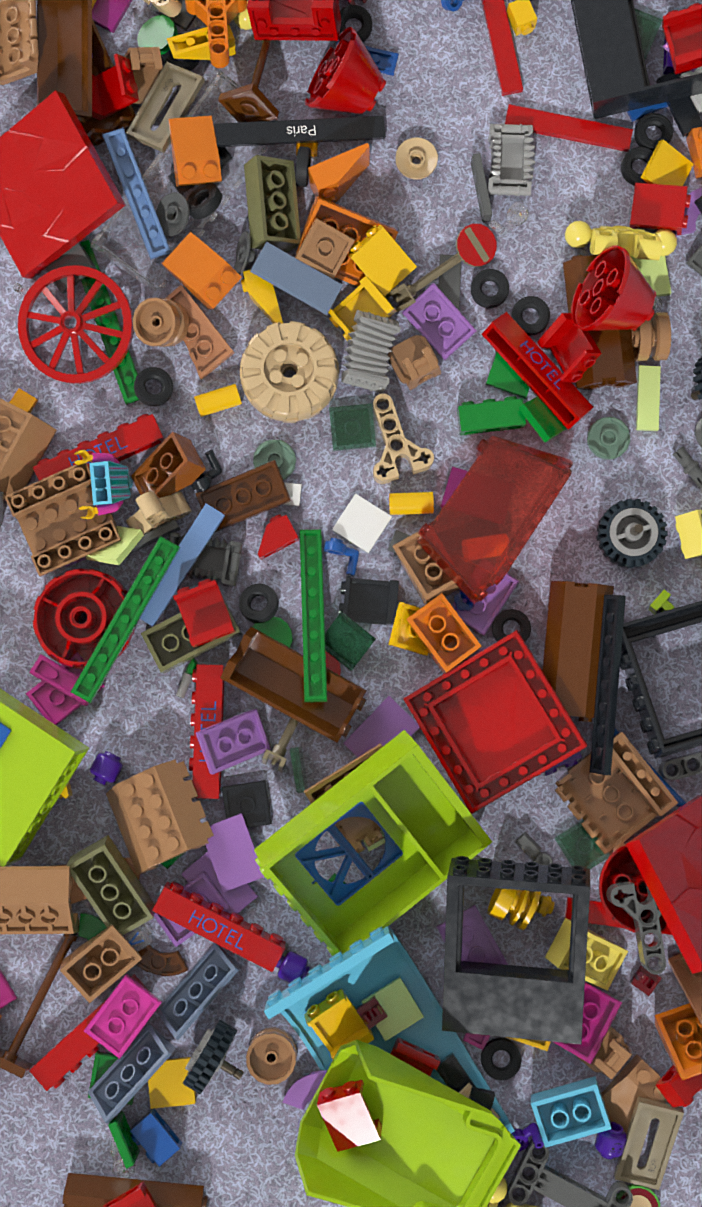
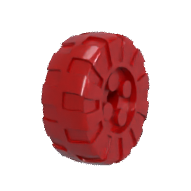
[32,568,136,670]

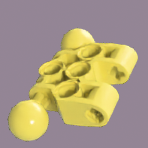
[565,221,677,261]

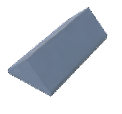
[250,242,343,315]
[156,943,241,1040]
[88,1024,175,1124]

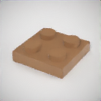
[295,218,355,279]

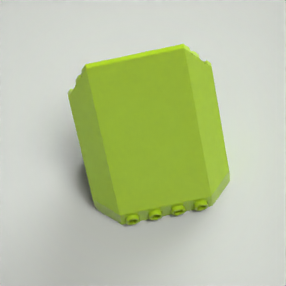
[294,1040,521,1207]

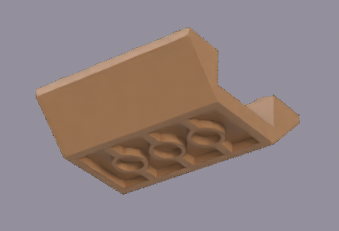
[0,398,57,501]
[4,463,121,576]
[0,866,79,934]

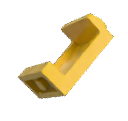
[348,225,417,296]
[328,276,397,340]
[304,988,374,1060]

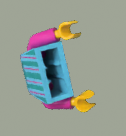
[74,450,133,519]

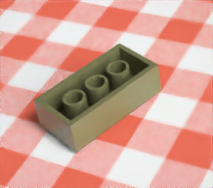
[244,155,301,252]
[141,596,242,674]
[66,835,155,935]

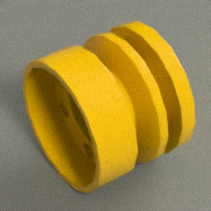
[487,888,541,930]

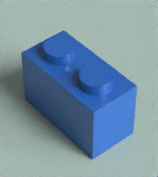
[130,1108,183,1167]

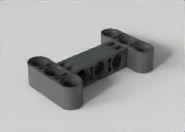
[508,1139,633,1207]

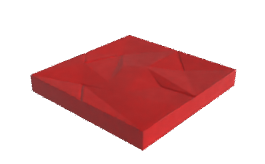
[0,90,126,279]
[403,630,588,814]
[626,794,702,974]

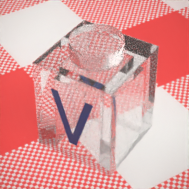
[123,922,154,952]

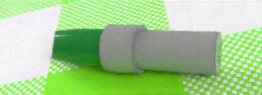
[175,659,198,699]

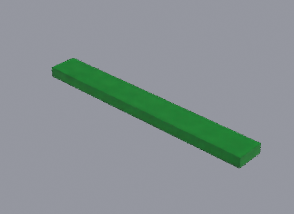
[80,239,139,405]
[299,529,327,702]
[71,536,180,703]

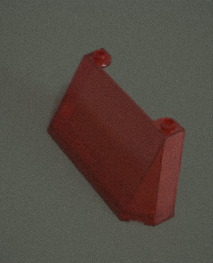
[416,436,573,603]

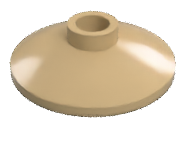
[395,137,438,180]

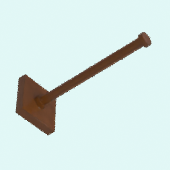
[218,40,279,122]
[0,934,78,1078]

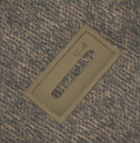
[126,62,205,153]
[614,1097,684,1190]

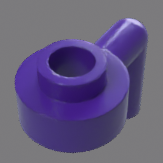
[511,1123,544,1152]

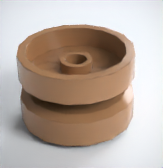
[133,298,189,347]
[631,312,671,361]
[246,1027,297,1085]

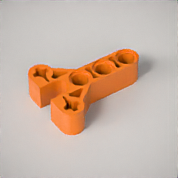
[185,0,247,68]

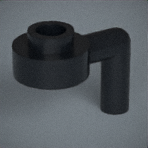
[191,450,222,492]

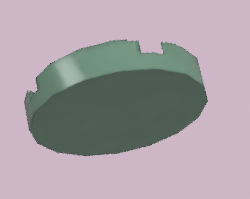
[587,417,630,460]
[253,440,296,480]

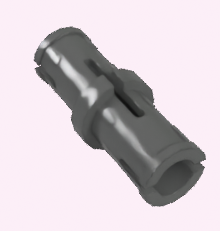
[672,446,702,489]

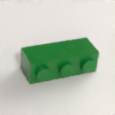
[457,396,526,436]

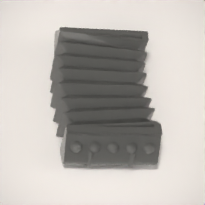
[168,532,243,586]

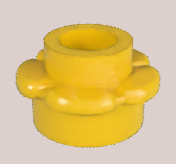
[536,895,554,917]

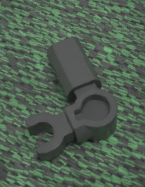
[515,832,553,865]

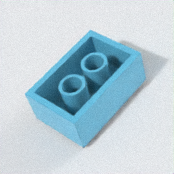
[531,1076,611,1148]

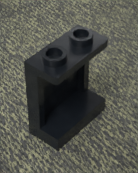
[339,576,399,626]

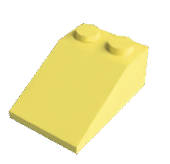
[545,918,628,991]

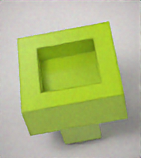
[648,589,675,614]

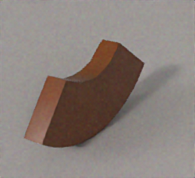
[135,942,189,976]

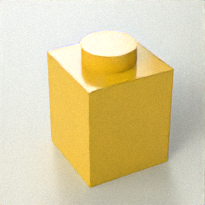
[507,0,537,36]

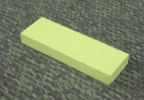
[636,365,661,431]

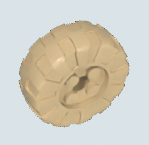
[240,321,339,423]

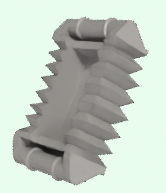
[487,123,536,197]
[341,310,401,393]

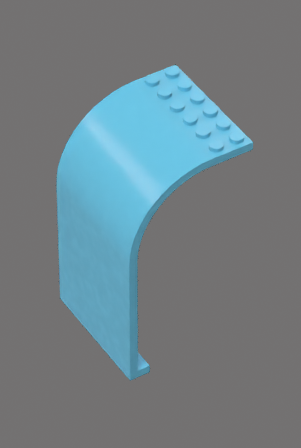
[264,926,515,1133]

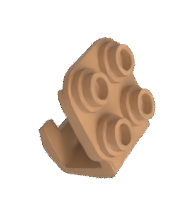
[124,47,163,104]
[388,335,441,391]
[575,1026,632,1080]

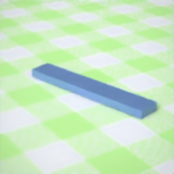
[103,128,171,260]
[140,504,225,627]

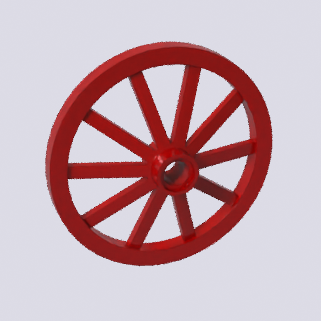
[18,265,134,384]

